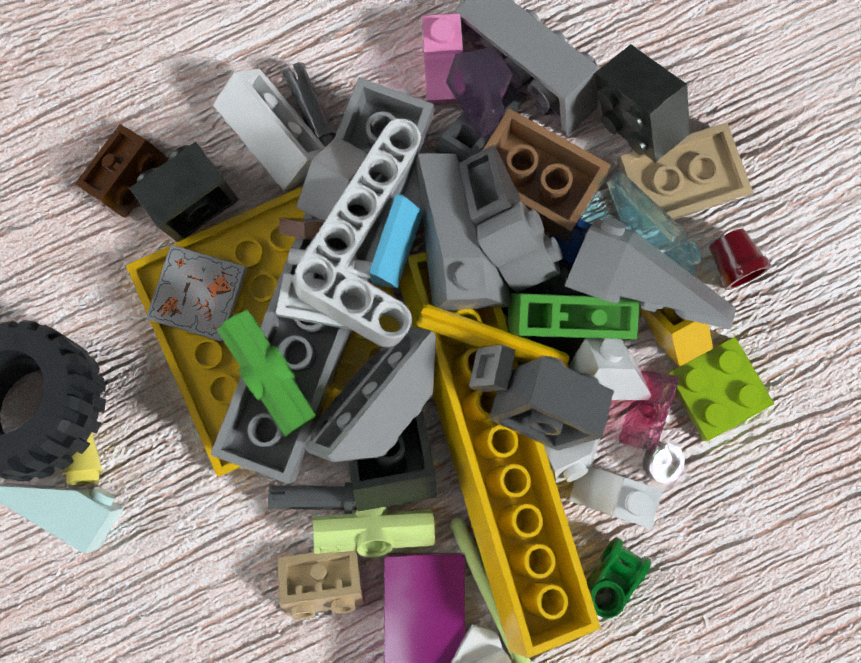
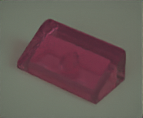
[619,371,679,452]

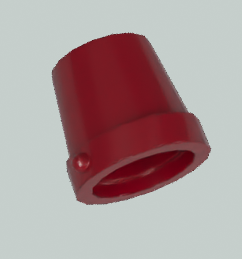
[709,229,772,290]

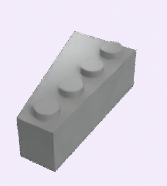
[455,0,598,137]

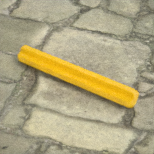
[416,304,569,367]

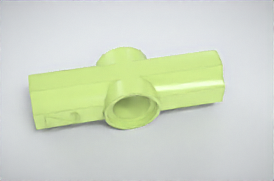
[313,507,435,558]

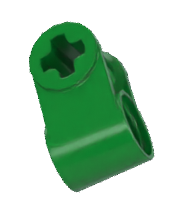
[587,537,652,618]

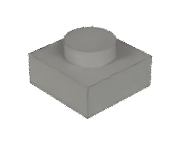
[469,345,515,392]

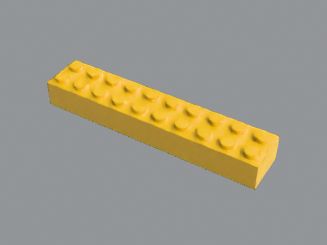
[399,252,601,658]

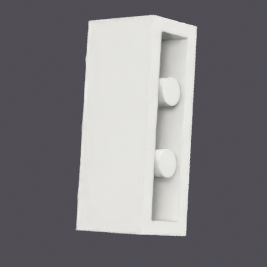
[213,68,325,190]

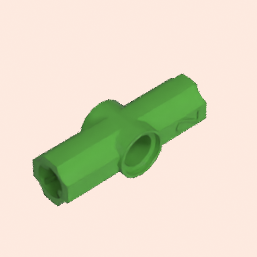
[216,310,317,436]

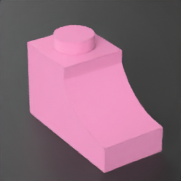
[422,13,464,105]

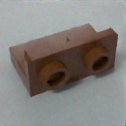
[75,124,168,218]

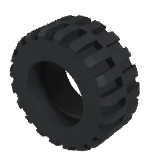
[0,320,106,481]

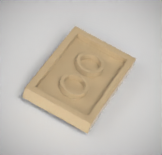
[617,122,753,230]

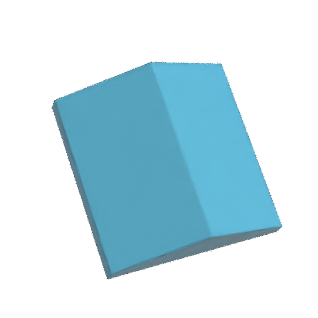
[369,194,424,288]

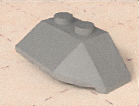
[305,327,436,462]

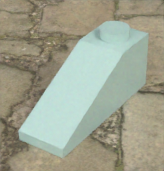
[0,483,124,554]

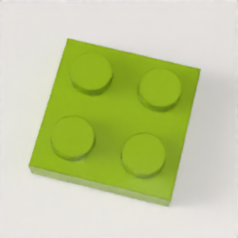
[665,337,774,441]

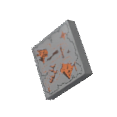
[146,245,248,342]

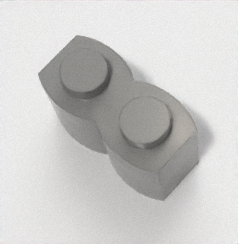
[477,201,563,293]

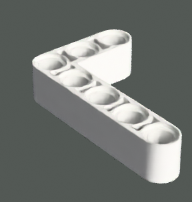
[294,119,421,347]

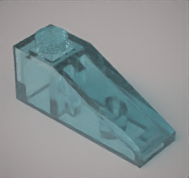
[607,171,701,276]

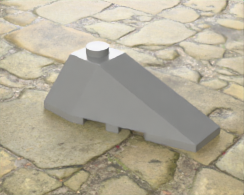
[416,154,511,310]
[565,218,736,329]

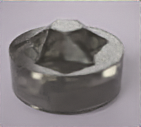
[643,441,684,483]

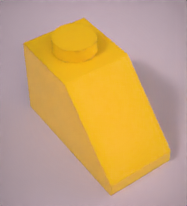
[639,302,713,367]

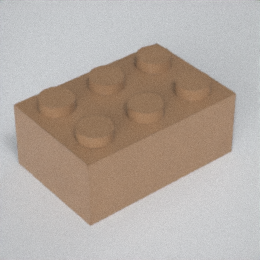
[483,108,611,243]

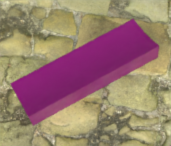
[384,553,465,663]

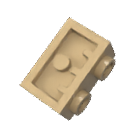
[278,551,365,619]

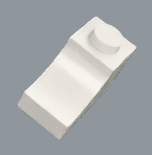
[567,467,663,529]

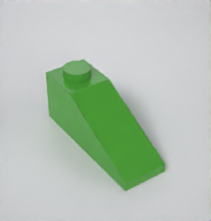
[507,293,639,339]

